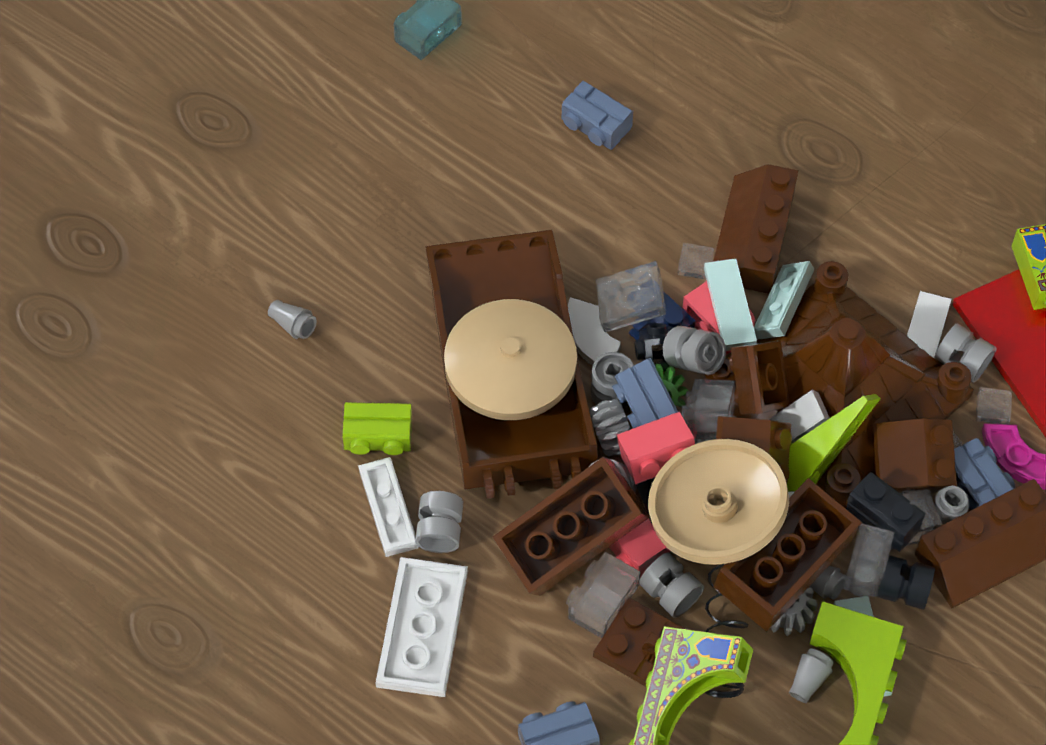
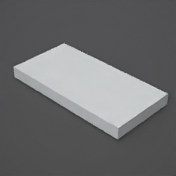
[376,557,468,697]

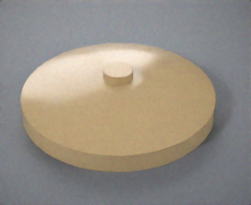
[444,299,577,420]
[648,439,789,565]

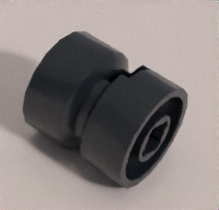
[877,555,935,610]

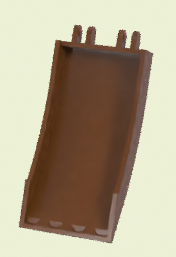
[425,230,597,499]

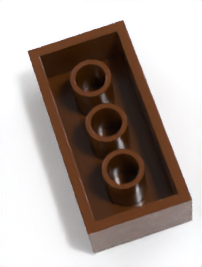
[493,457,650,596]
[713,478,862,632]

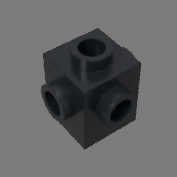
[634,323,675,372]

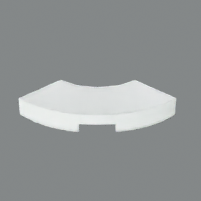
[568,297,621,366]

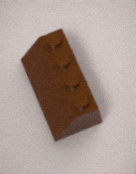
[713,164,799,294]
[915,479,1046,608]

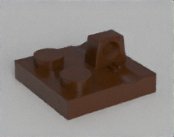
[593,597,687,686]

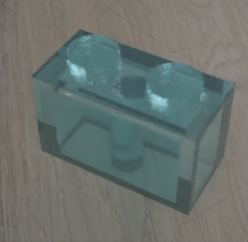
[394,0,462,60]

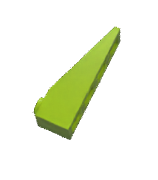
[787,394,881,492]

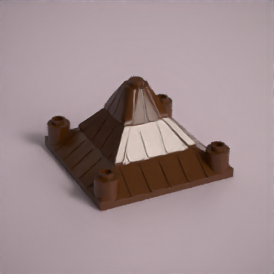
[695,261,974,509]

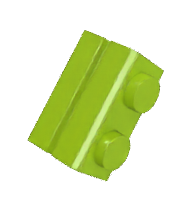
[343,402,412,455]

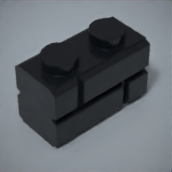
[846,472,926,552]

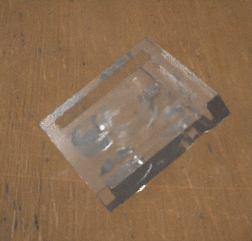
[596,261,666,333]

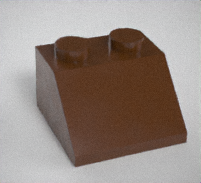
[730,340,790,414]
[716,416,792,483]
[873,418,957,493]

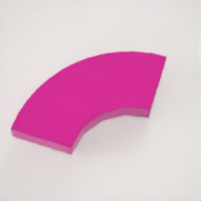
[982,424,1046,490]

